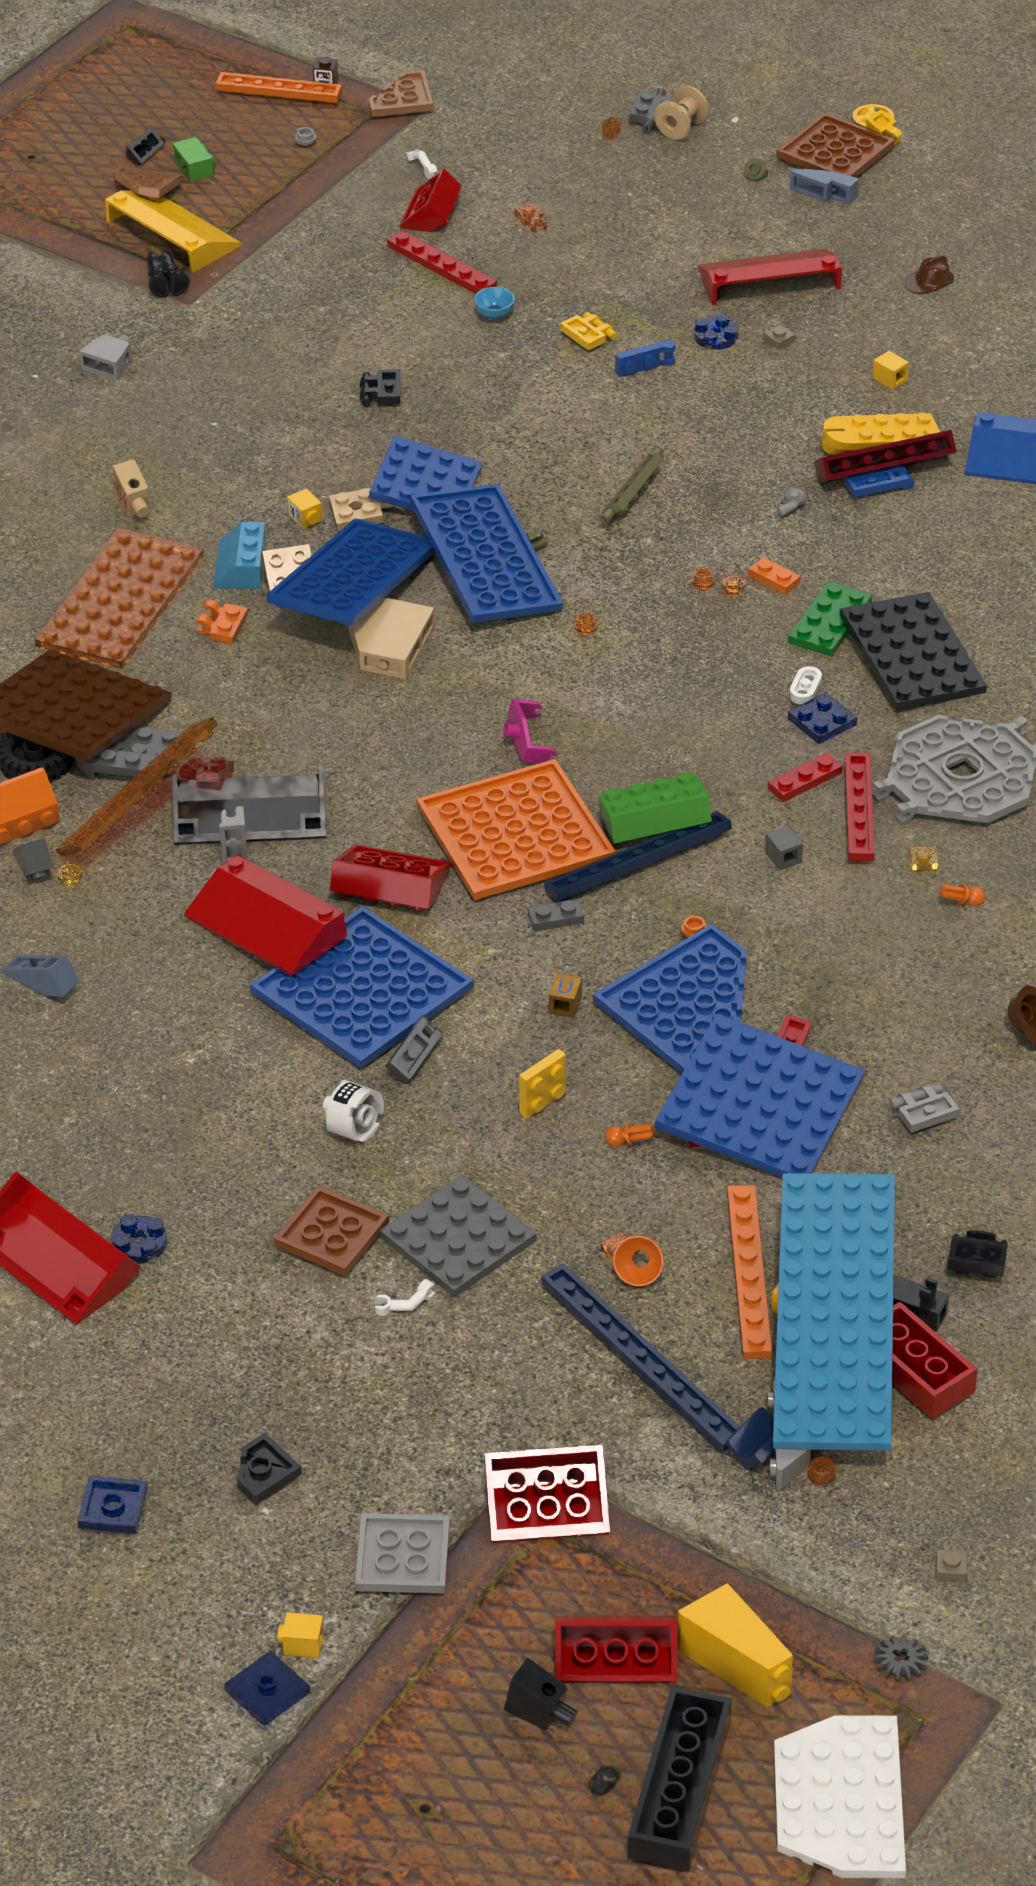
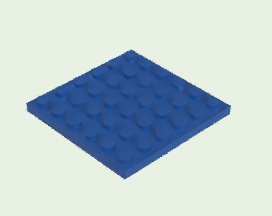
[250,906,474,1069]
[654,1013,865,1178]

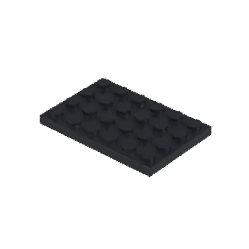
[840,592,987,710]

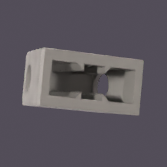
[80,334,132,381]

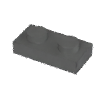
[528,899,584,932]

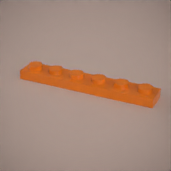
[216,72,342,103]

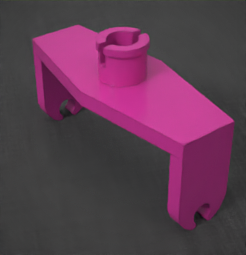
[503,699,557,764]

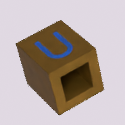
[549,973,582,1018]

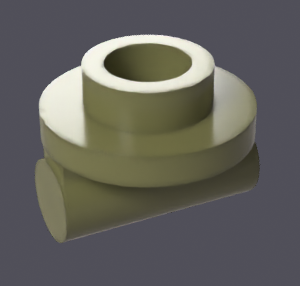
[744,158,768,180]
[526,529,548,550]

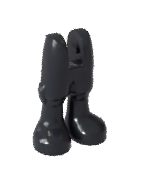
[147,249,190,298]

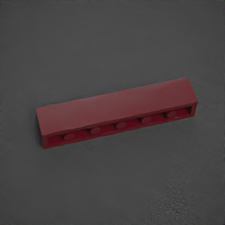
[814,430,957,484]

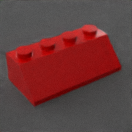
[555,1615,677,1681]

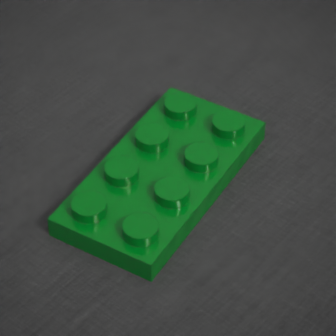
[788,581,872,657]

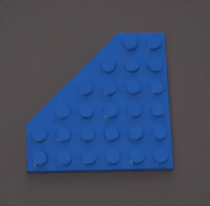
[593,924,747,1074]

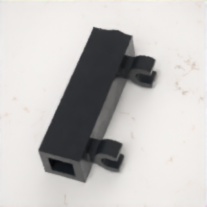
[893,1275,949,1332]

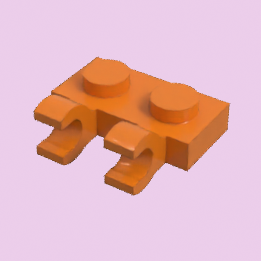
[196,600,248,645]

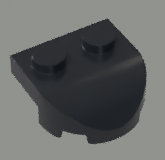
[947,1230,1008,1278]

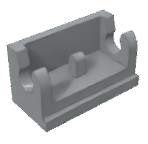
[219,806,248,864]

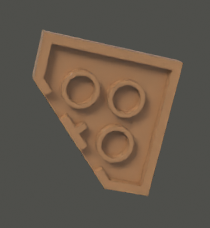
[369,70,434,117]
[113,166,181,200]

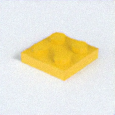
[519,1049,566,1119]

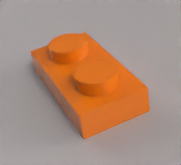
[748,557,801,595]

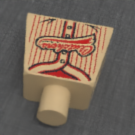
[113,459,150,518]

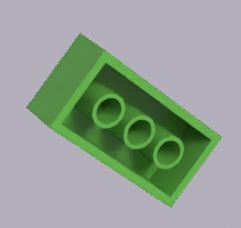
[598,773,712,843]

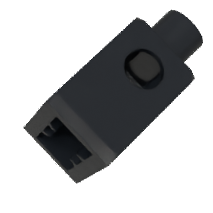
[504,1658,578,1730]

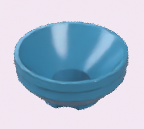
[474,287,515,320]

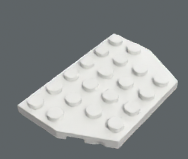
[774,1715,906,1878]

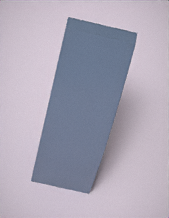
[790,169,859,205]

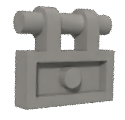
[890,1083,960,1133]

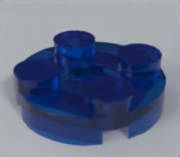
[694,313,739,350]
[111,1214,167,1264]

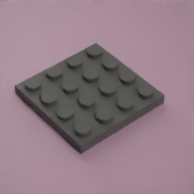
[380,1175,537,1298]

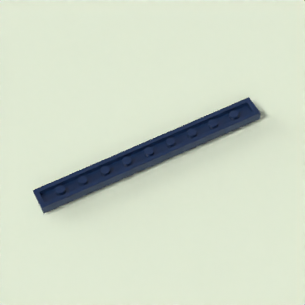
[541,1263,740,1453]

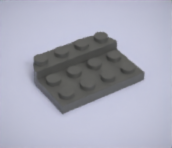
[75,727,185,785]

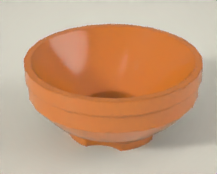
[613,1235,664,1286]

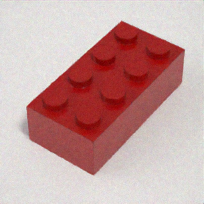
[892,1302,977,1419]

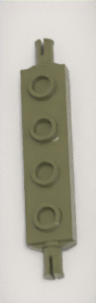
[600,446,663,524]

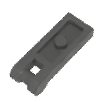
[385,1015,443,1084]

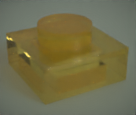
[909,846,938,872]

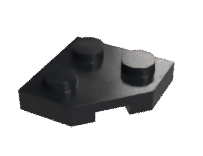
[237,1433,302,1504]

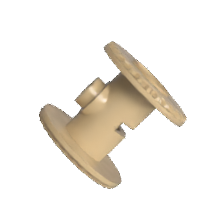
[654,85,709,140]

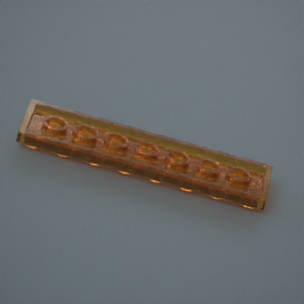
[55,717,218,857]

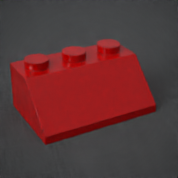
[399,168,462,232]

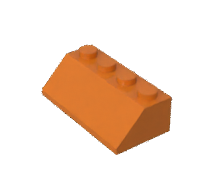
[0,767,60,845]

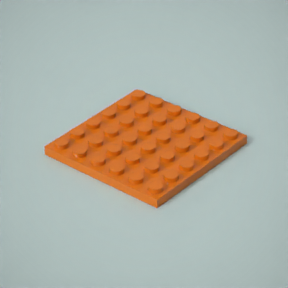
[416,759,616,900]

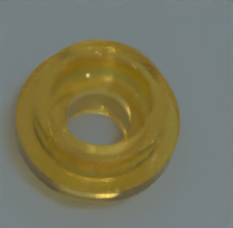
[57,863,83,886]

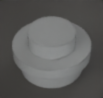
[295,127,316,146]

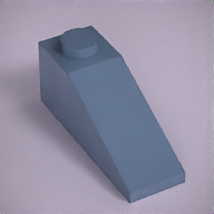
[0,955,80,998]

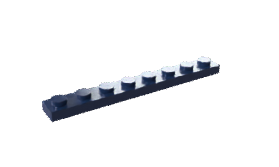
[544,811,732,901]

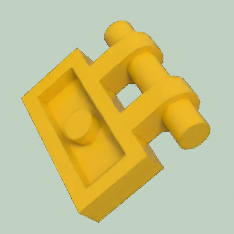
[560,312,618,351]

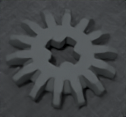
[873,1635,929,1681]

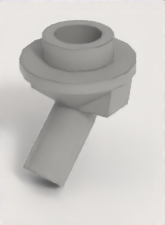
[777,488,807,516]

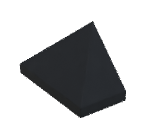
[126,127,165,166]

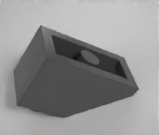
[12,838,54,879]

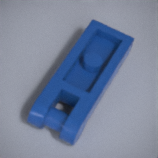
[615,340,676,377]
[845,465,915,498]

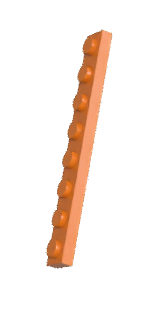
[727,1185,772,1360]

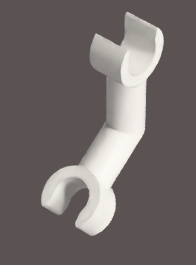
[406,149,437,179]
[375,1279,436,1316]

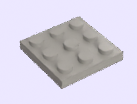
[355,1513,450,1593]

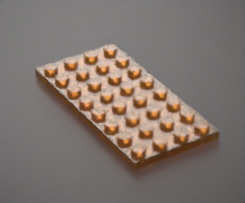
[35,528,204,669]

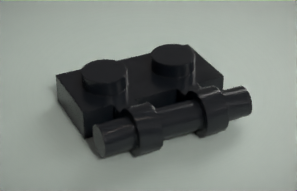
[360,369,401,406]

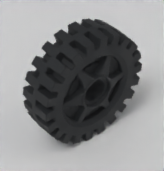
[0,732,73,784]

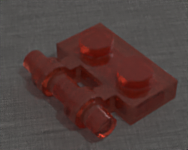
[179,757,234,782]

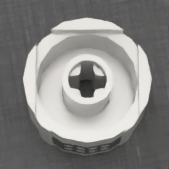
[323,1080,384,1142]

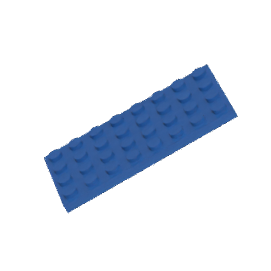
[410,484,563,623]
[267,518,435,626]

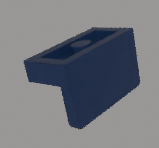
[726,1407,775,1470]

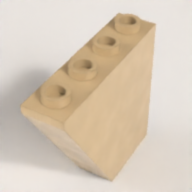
[348,598,435,679]

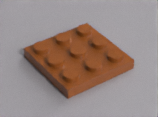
[274,1185,389,1276]

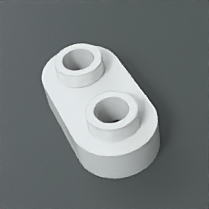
[790,666,822,705]

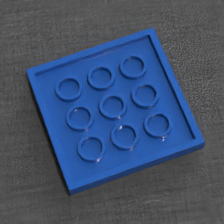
[368,435,482,511]

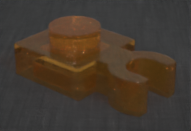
[515,202,547,233]

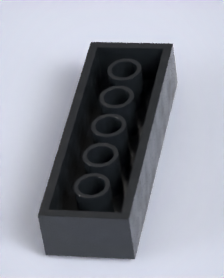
[628,1686,732,1871]

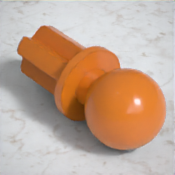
[939,884,985,906]
[605,1123,655,1147]

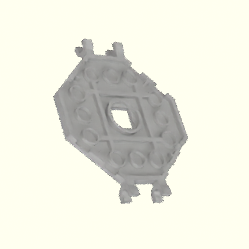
[872,715,1036,826]

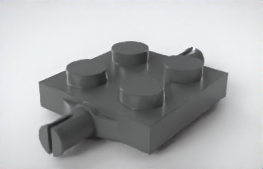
[629,88,673,134]

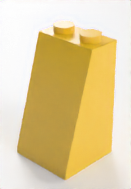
[677,1583,793,1707]

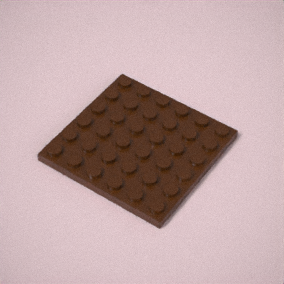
[0,649,172,762]

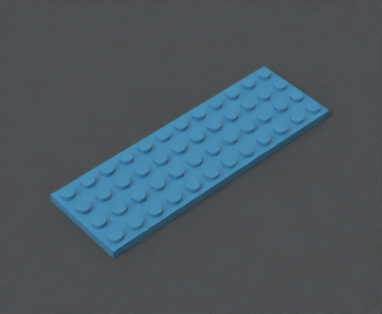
[773,1173,895,1451]

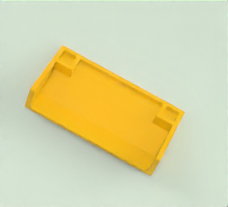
[105,191,241,273]

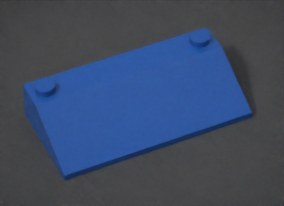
[965,412,1036,484]

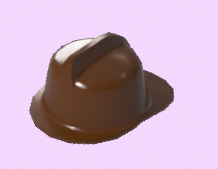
[905,256,954,294]
[1008,985,1036,1046]

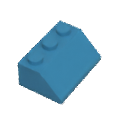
[214,521,266,589]

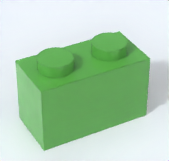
[173,137,215,182]

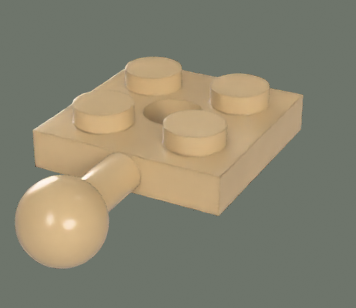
[329,488,405,531]

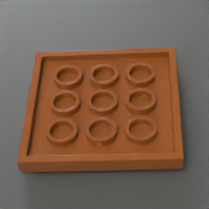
[776,112,895,178]

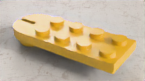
[821,413,940,455]

